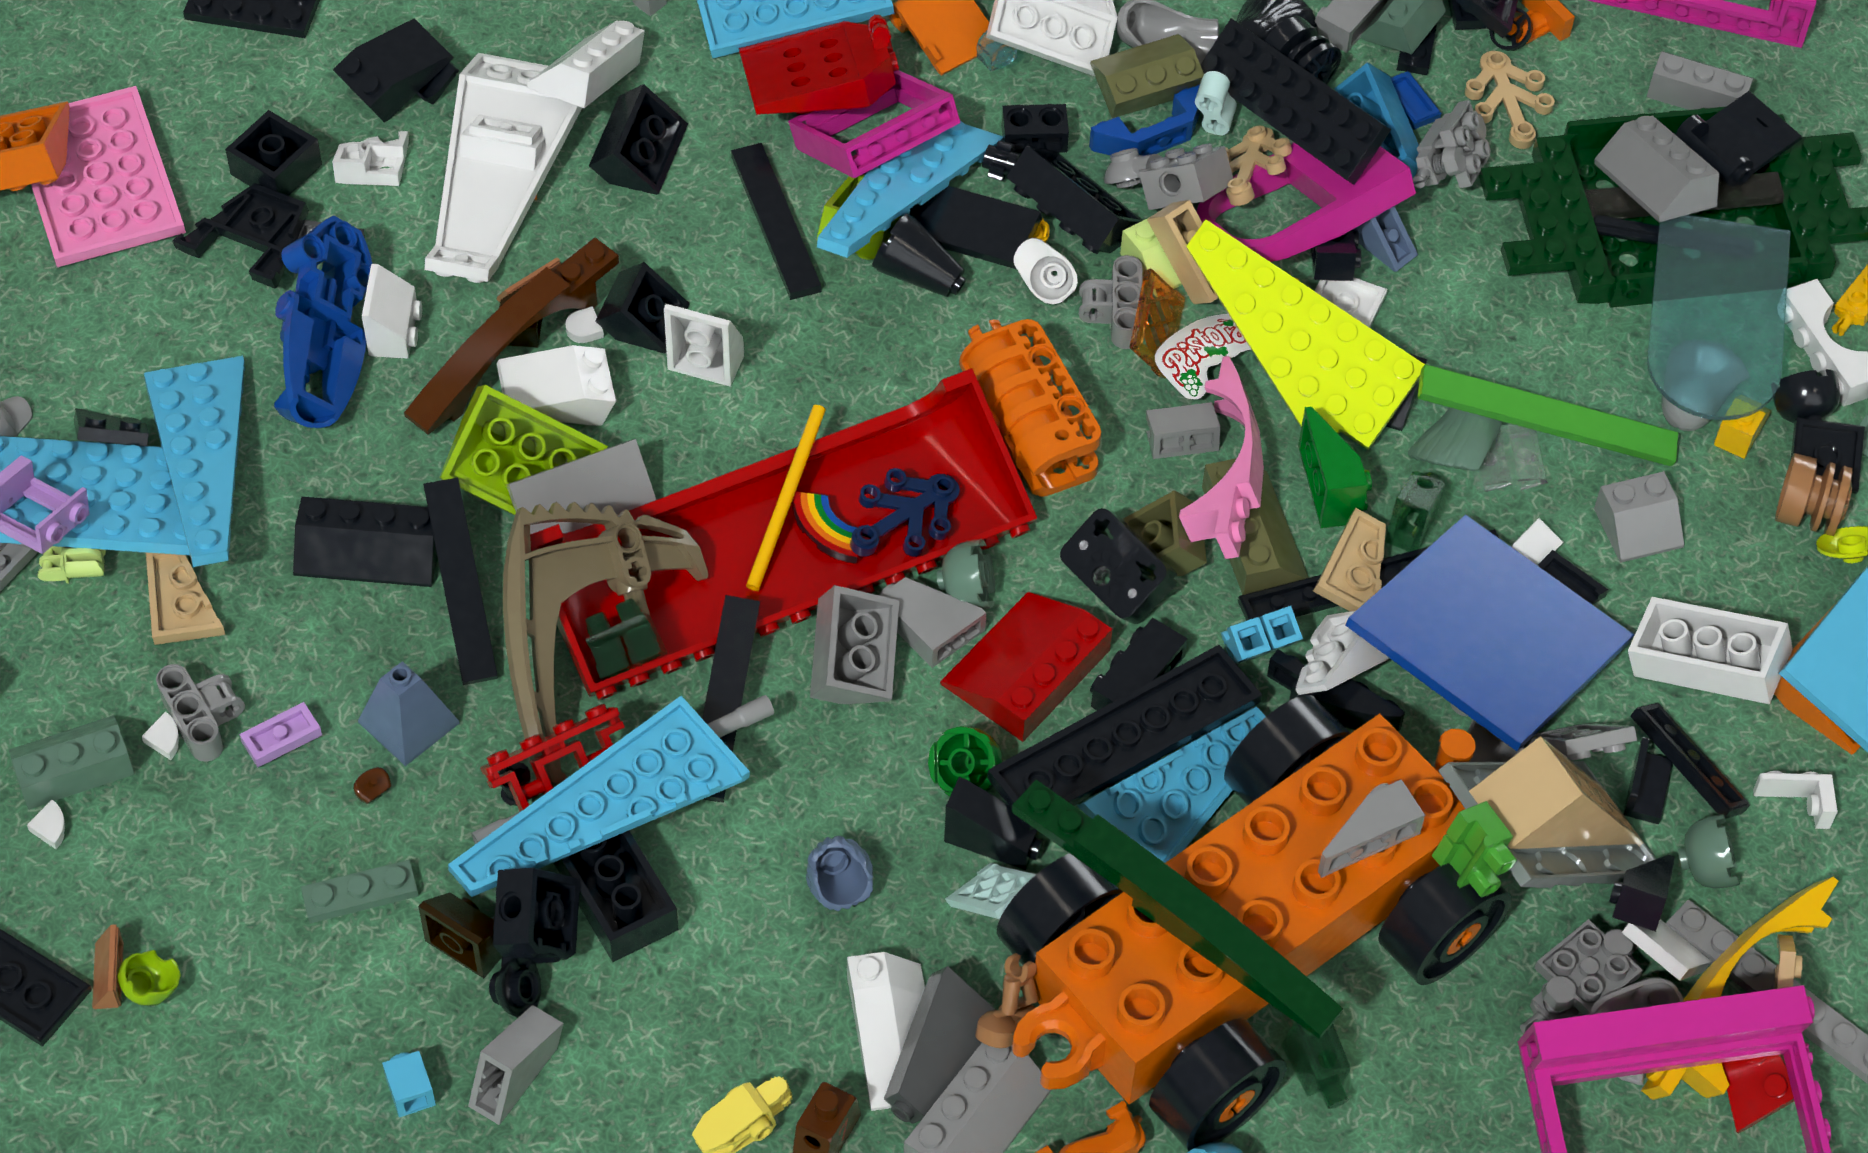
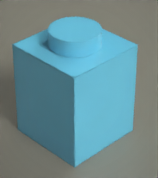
[382,1051,436,1118]

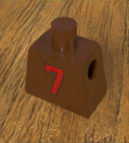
[793,1082,861,1153]

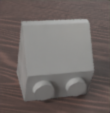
[1594,471,1684,563]

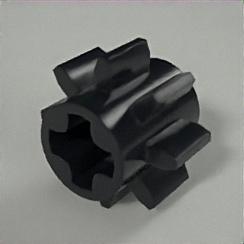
[982,140,1020,181]

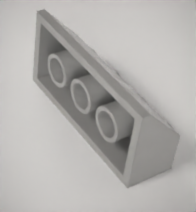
[1595,115,1719,222]
[904,1043,1052,1153]

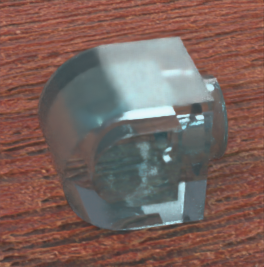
[977,31,1017,72]

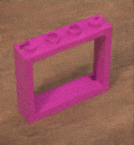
[788,70,960,178]

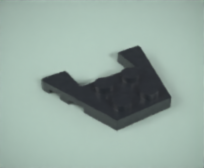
[172,183,309,289]

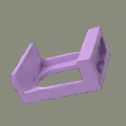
[0,455,89,554]

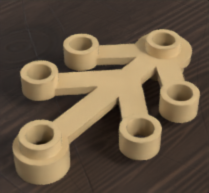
[1465,51,1555,149]
[1225,126,1292,206]

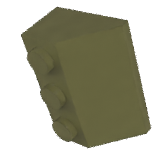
[1090,34,1204,118]

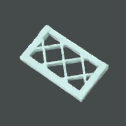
[945,863,1036,919]

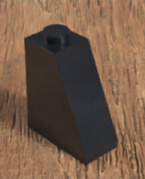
[944,777,1043,870]

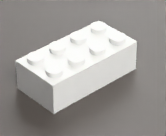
[1628,597,1793,704]

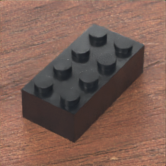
[553,831,679,963]

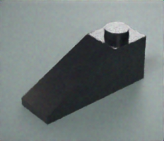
[1609,855,1675,932]

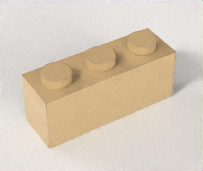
[1147,200,1218,304]

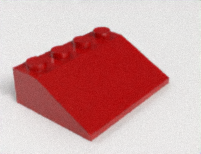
[940,592,1113,742]

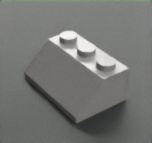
[1647,51,1754,110]
[810,585,899,704]

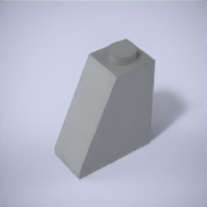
[879,577,986,668]
[468,1005,564,1125]

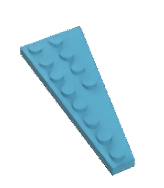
[817,121,1003,258]
[144,356,245,567]

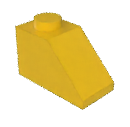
[1714,397,1772,459]

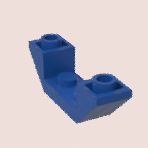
[1089,85,1201,156]

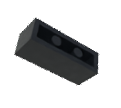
[1090,617,1188,710]

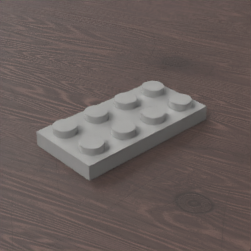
[1524,723,1637,760]

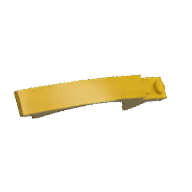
[1641,877,1839,1100]

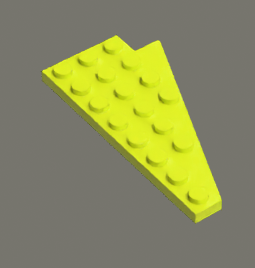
[1186,219,1425,450]

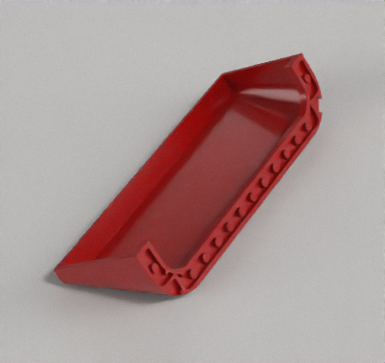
[530,368,1037,700]

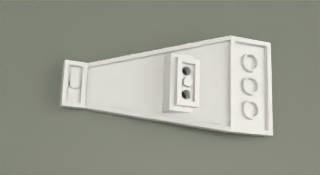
[986,0,1118,76]
[424,53,582,283]

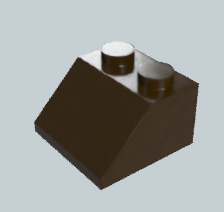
[418,892,502,979]

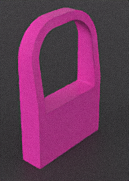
[1197,143,1416,262]

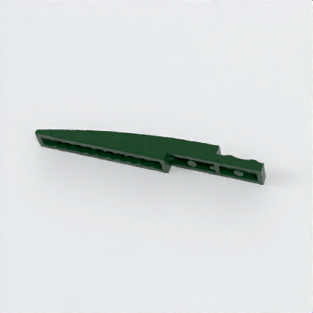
[1012,780,1343,1039]

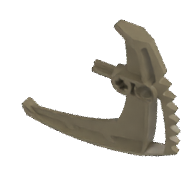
[503,502,708,788]

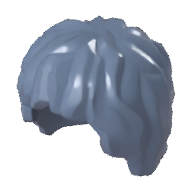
[806,836,873,911]

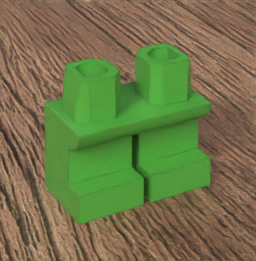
[1432,801,1517,897]

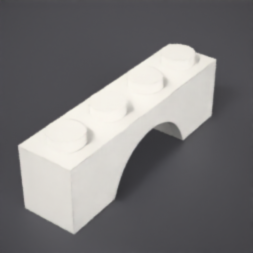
[1777,279,1868,407]

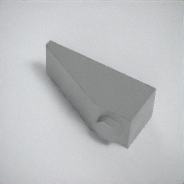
[1318,779,1425,878]

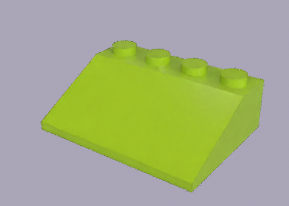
[439,385,608,515]

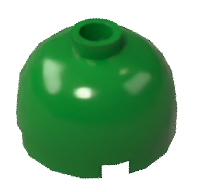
[928,726,1003,797]

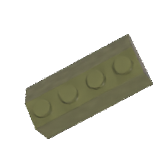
[1202,458,1308,595]

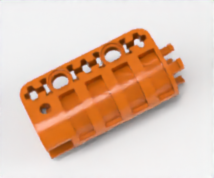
[959,319,1101,497]

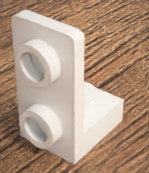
[1753,771,1838,829]

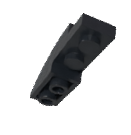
[1267,649,1405,732]

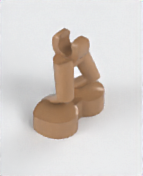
[975,953,1039,1048]

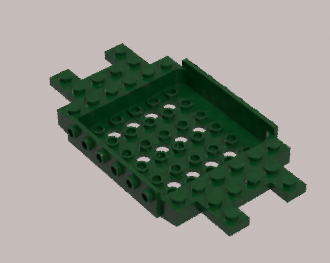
[1479,106,1868,308]

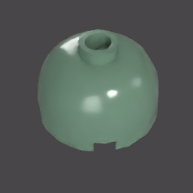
[937,539,995,609]
[1678,814,1740,889]

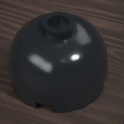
[1770,369,1840,423]

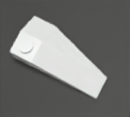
[1295,610,1390,695]
[847,952,925,1111]

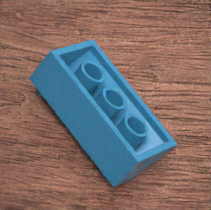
[1334,62,1419,178]

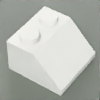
[362,264,422,359]

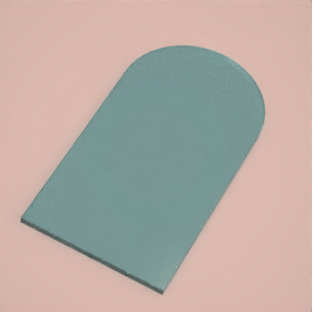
[1647,215,1791,420]

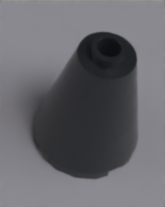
[872,213,966,297]

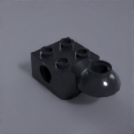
[489,868,580,1018]

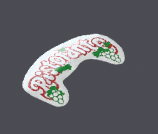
[1155,314,1251,399]

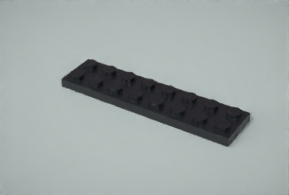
[1200,18,1391,185]
[987,645,1262,831]

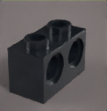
[1001,104,1069,154]

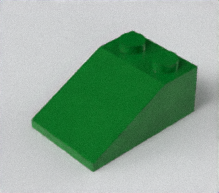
[1298,407,1372,528]

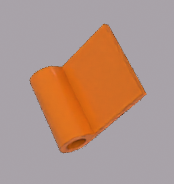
[889,0,1002,76]

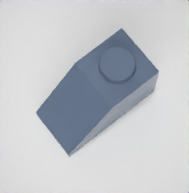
[1353,206,1418,272]

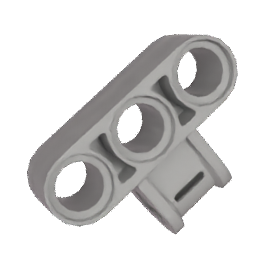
[1079,255,1142,349]
[156,664,245,762]

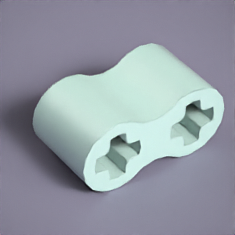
[1195,71,1237,136]

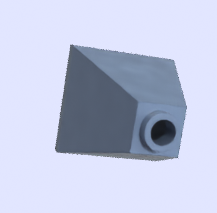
[358,661,460,766]

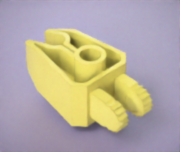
[692,1076,793,1153]

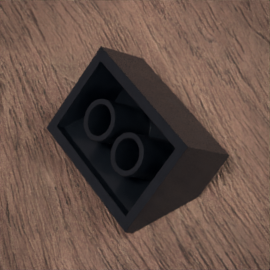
[589,84,688,195]

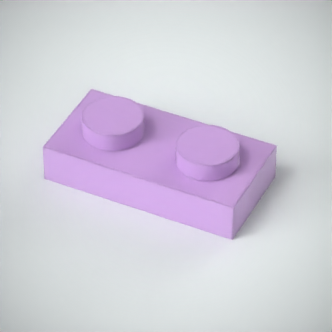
[239,702,322,768]

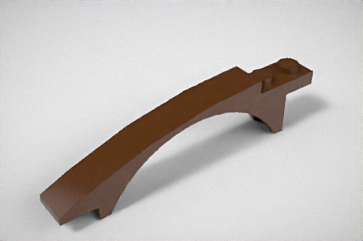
[404,238,619,435]

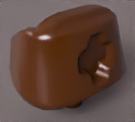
[353,767,392,804]

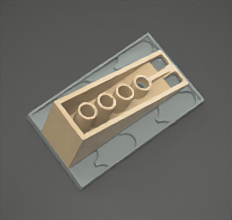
[1438,736,1656,888]

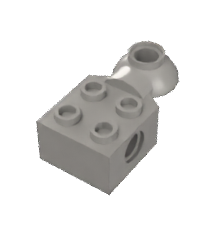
[1104,143,1233,210]

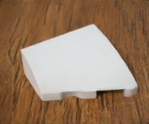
[332,131,409,186]

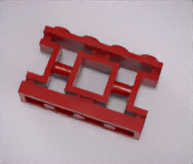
[480,704,625,812]

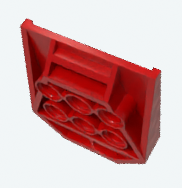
[739,14,899,115]

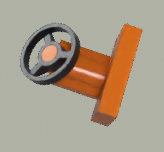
[1489,0,1575,51]

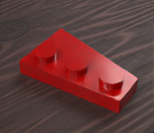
[1722,1055,1794,1134]

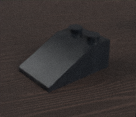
[333,18,454,123]

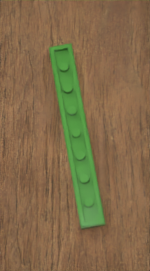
[1417,364,1679,466]

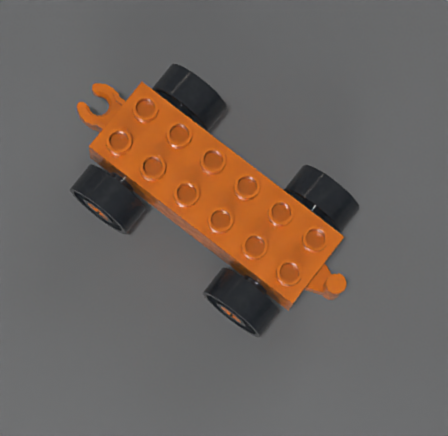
[997,695,1512,1151]

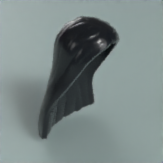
[1236,0,1317,40]

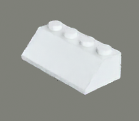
[527,21,645,108]

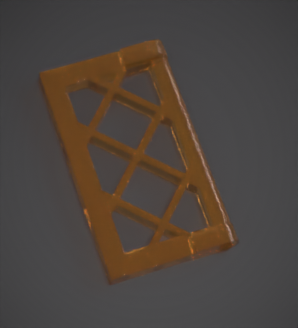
[1129,268,1186,378]

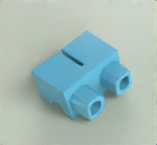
[1221,606,1303,664]

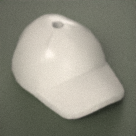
[1014,238,1078,304]

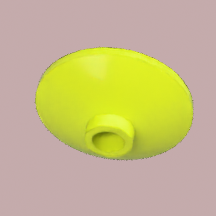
[1816,526,1868,563]

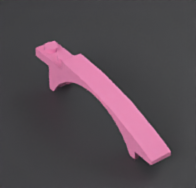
[1179,356,1264,559]

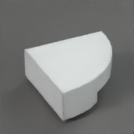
[142,711,179,760]
[27,800,65,849]

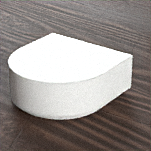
[565,306,604,343]

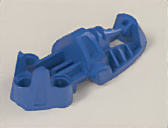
[274,216,373,428]

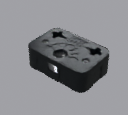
[1060,508,1177,624]

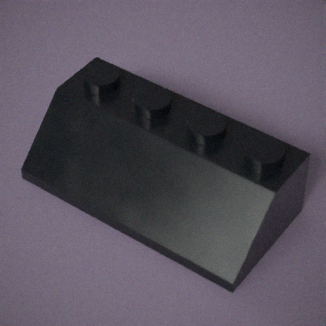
[1006,145,1143,254]
[293,496,438,587]

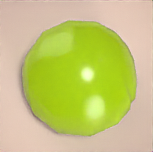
[117,950,181,1006]

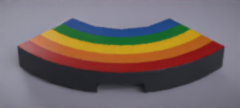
[792,492,858,564]

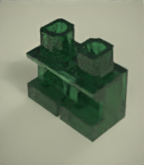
[585,598,668,680]

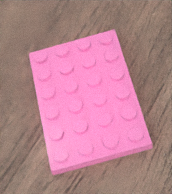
[31,86,186,267]

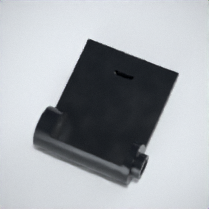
[1676,91,1802,187]

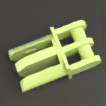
[38,546,106,583]

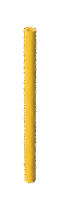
[746,405,826,591]

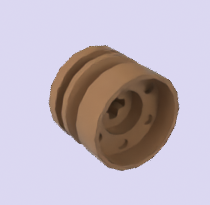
[1775,453,1853,536]

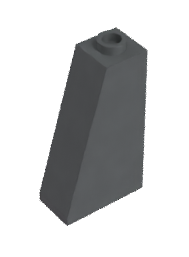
[884,966,996,1124]

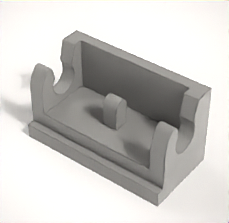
[1146,402,1221,459]

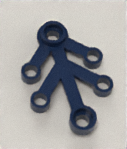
[850,468,960,557]

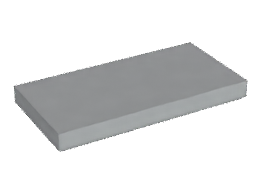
[506,439,656,534]

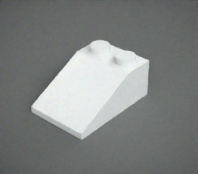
[664,304,744,387]
[497,345,616,426]

